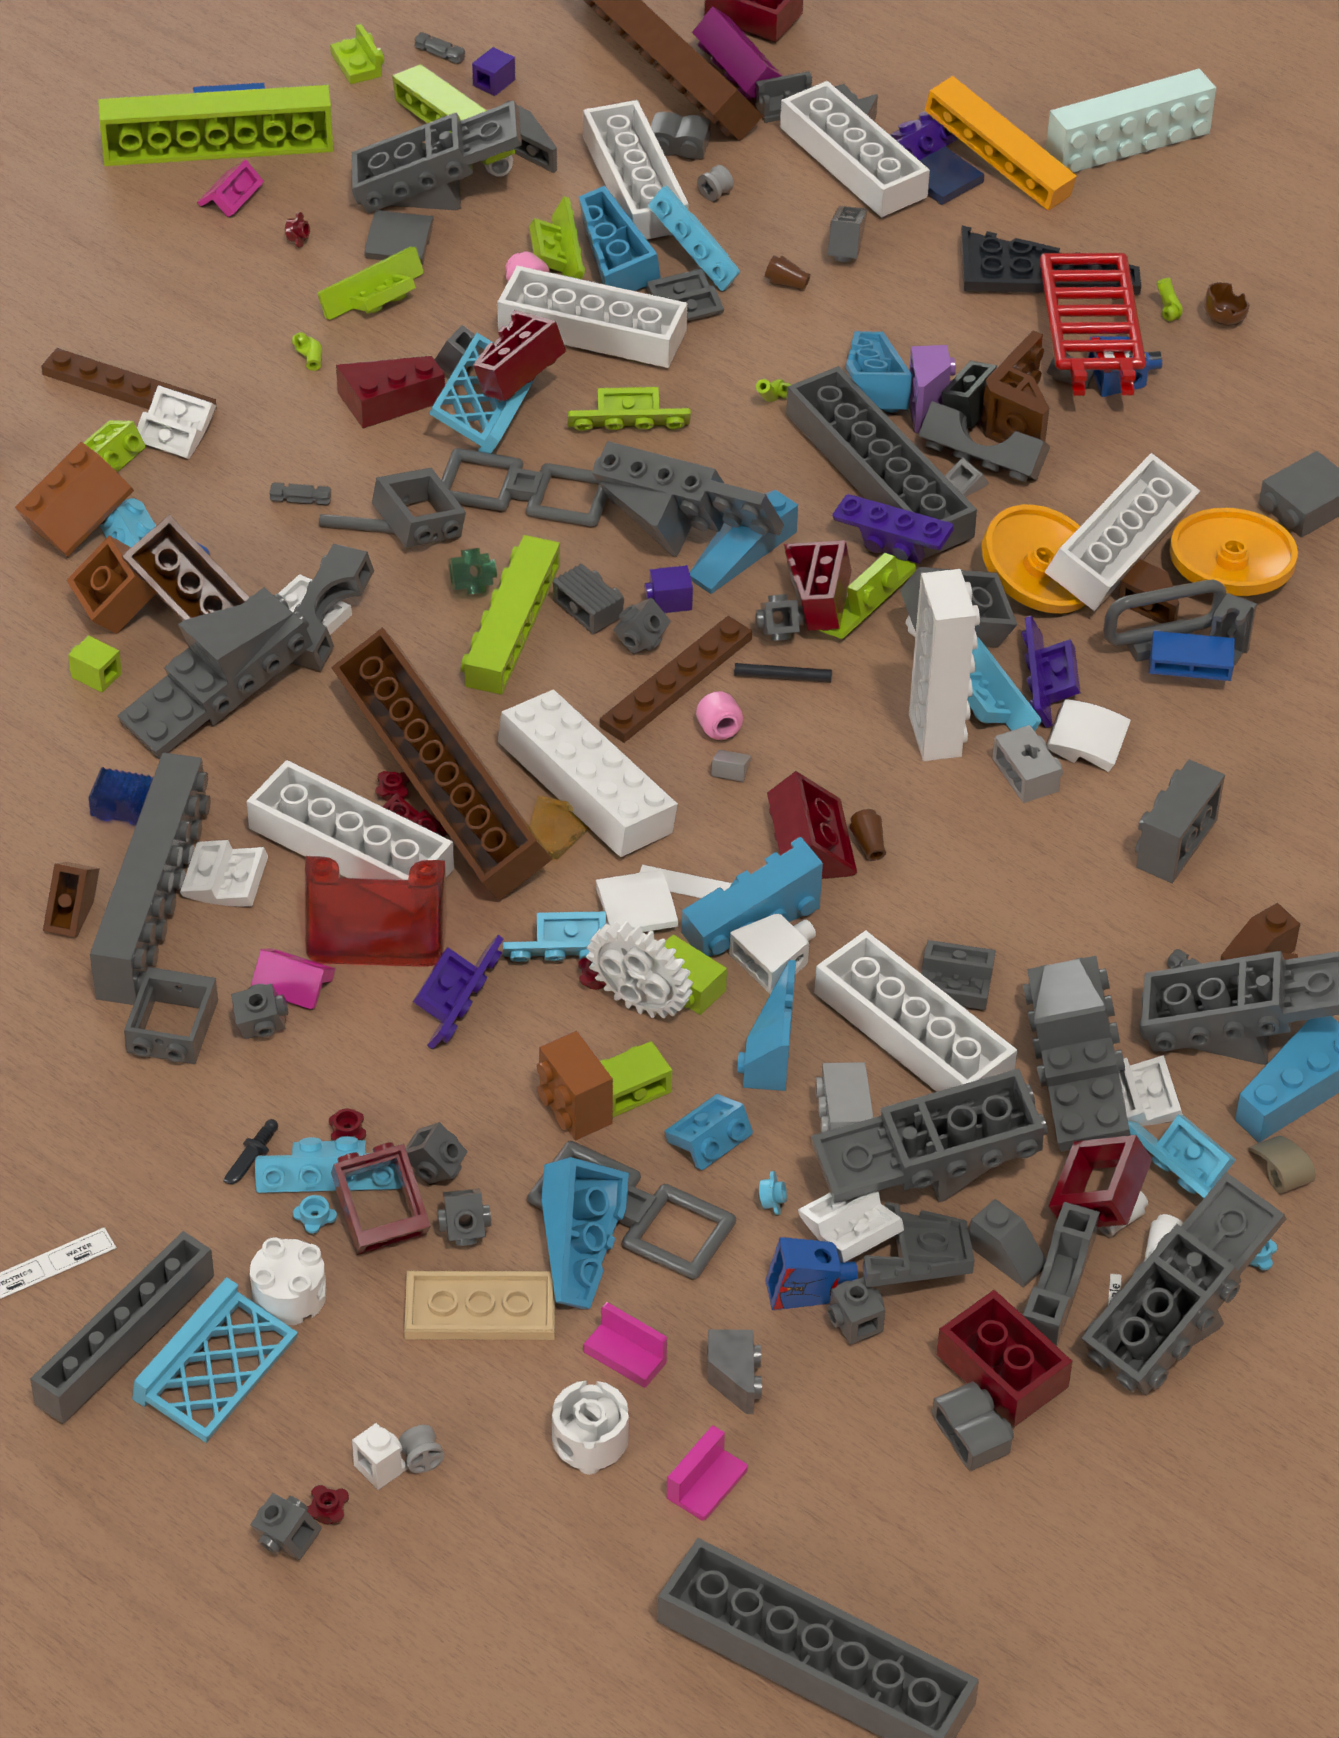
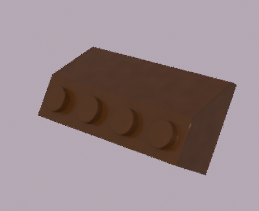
[122,514,249,621]

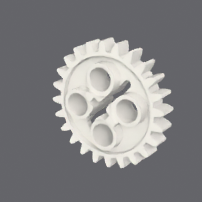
[586,921,693,1018]

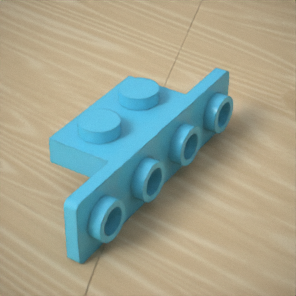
[648,186,740,291]
[99,498,156,547]
[967,637,1041,731]
[503,911,606,962]
[1128,1115,1236,1198]
[255,1136,402,1193]

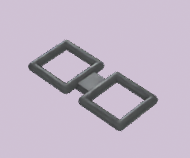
[441,448,608,527]
[527,1141,736,1279]

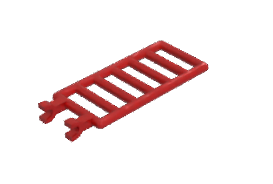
[1040,253,1146,396]

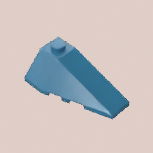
[846,331,912,413]
[689,490,798,594]
[737,960,796,1091]
[542,1157,629,1310]

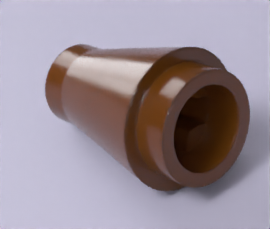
[765,255,811,291]
[850,809,886,861]

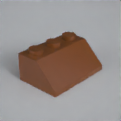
[15,442,134,557]

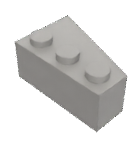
[815,1062,874,1133]

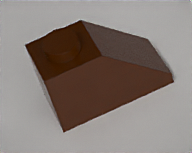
[1118,559,1179,624]
[43,862,100,938]
[1221,903,1300,960]

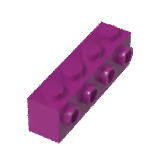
[692,6,783,100]

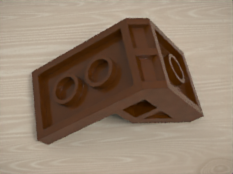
[981,330,1049,443]

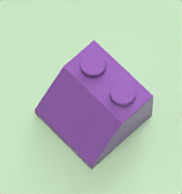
[909,345,956,433]

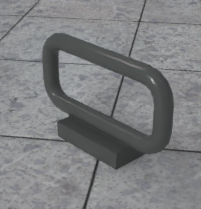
[1103,580,1227,662]

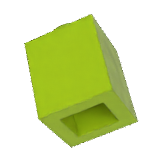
[68,635,122,693]

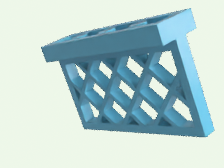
[429,333,536,453]
[132,1277,298,1443]

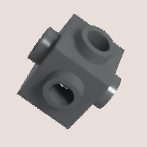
[756,594,803,641]
[613,598,671,654]
[231,983,289,1039]
[406,1122,468,1184]
[438,1188,491,1246]
[827,1277,885,1344]
[250,1493,322,1560]

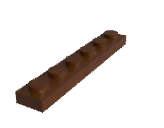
[41,348,217,411]
[600,616,752,743]

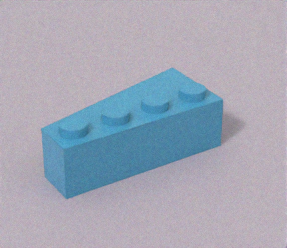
[579,186,661,291]
[681,837,823,957]
[1235,1016,1339,1143]

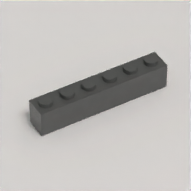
[30,1231,214,1424]

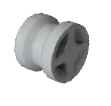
[697,165,734,201]
[399,1425,445,1473]

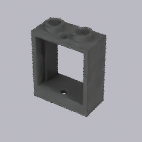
[372,467,466,548]
[124,967,218,1064]

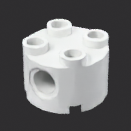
[250,1238,326,1325]
[552,1381,629,1475]

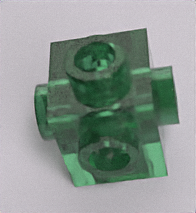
[447,548,497,595]

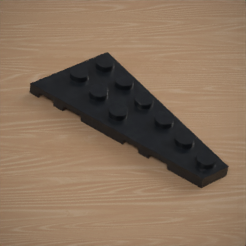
[961,225,1141,295]

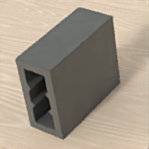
[1259,451,1339,538]

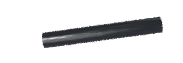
[734,663,832,682]

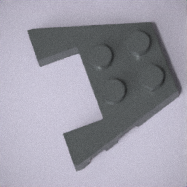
[863,1202,975,1287]

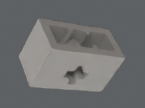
[992,725,1063,803]

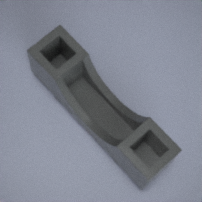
[918,401,1050,483]
[291,543,374,671]
[1023,1202,1100,1346]

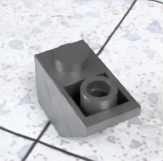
[434,325,484,377]
[707,1329,762,1414]

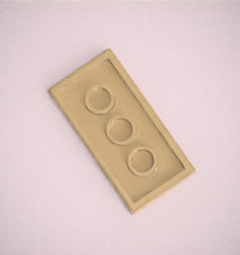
[404,1271,555,1340]

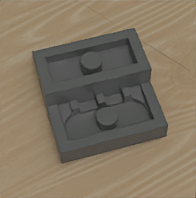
[364,210,434,265]
[646,268,724,321]
[921,940,996,1010]

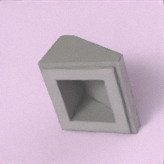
[945,457,989,497]
[711,749,751,782]

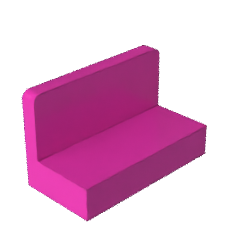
[197,159,264,217]
[250,948,336,1009]
[584,1302,667,1388]
[667,1425,748,1521]

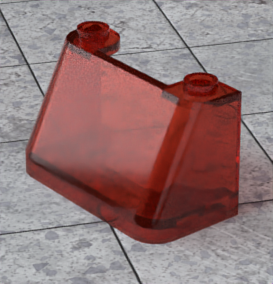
[305,856,447,967]

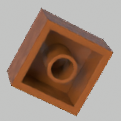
[66,535,156,634]
[537,1030,613,1141]

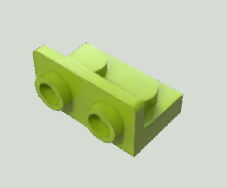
[330,24,384,85]
[83,420,146,472]

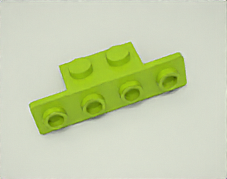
[529,196,585,280]
[317,246,424,320]
[568,387,691,431]
[819,553,917,639]

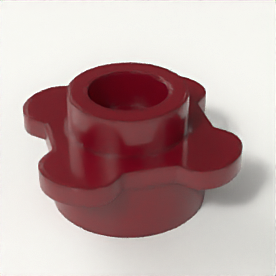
[285,212,310,247]
[375,771,410,801]
[578,957,606,990]
[329,1108,366,1141]
[307,1485,349,1524]

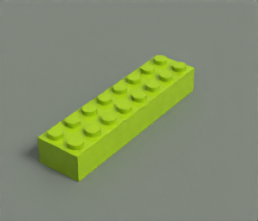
[98,85,333,166]

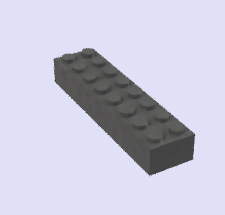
[786,366,977,559]
[90,752,211,1005]
[657,1538,979,1738]

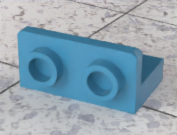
[664,1094,753,1170]

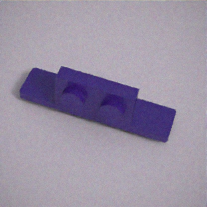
[890,111,959,160]
[832,494,954,564]
[1022,616,1081,728]
[412,935,504,1049]

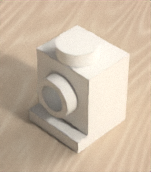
[352,1423,408,1490]

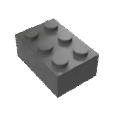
[900,567,1018,648]
[1135,759,1225,884]

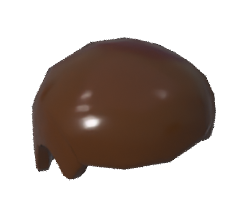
[1204,282,1250,325]

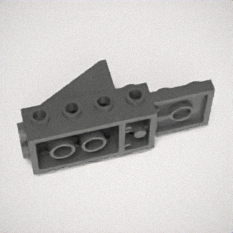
[352,101,522,213]
[592,441,784,557]
[117,587,313,759]
[1140,951,1339,1065]
[1023,956,1131,1152]
[811,1068,1048,1203]
[1082,1172,1286,1396]

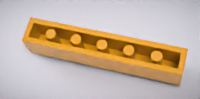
[924,76,1077,211]

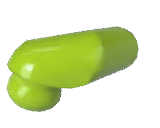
[1156,278,1183,322]
[292,332,322,371]
[756,379,791,402]

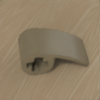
[1249,1136,1316,1194]

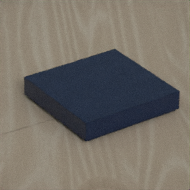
[919,147,984,205]

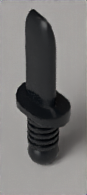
[223,1119,278,1184]

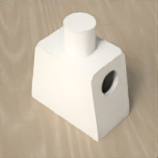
[729,914,816,994]

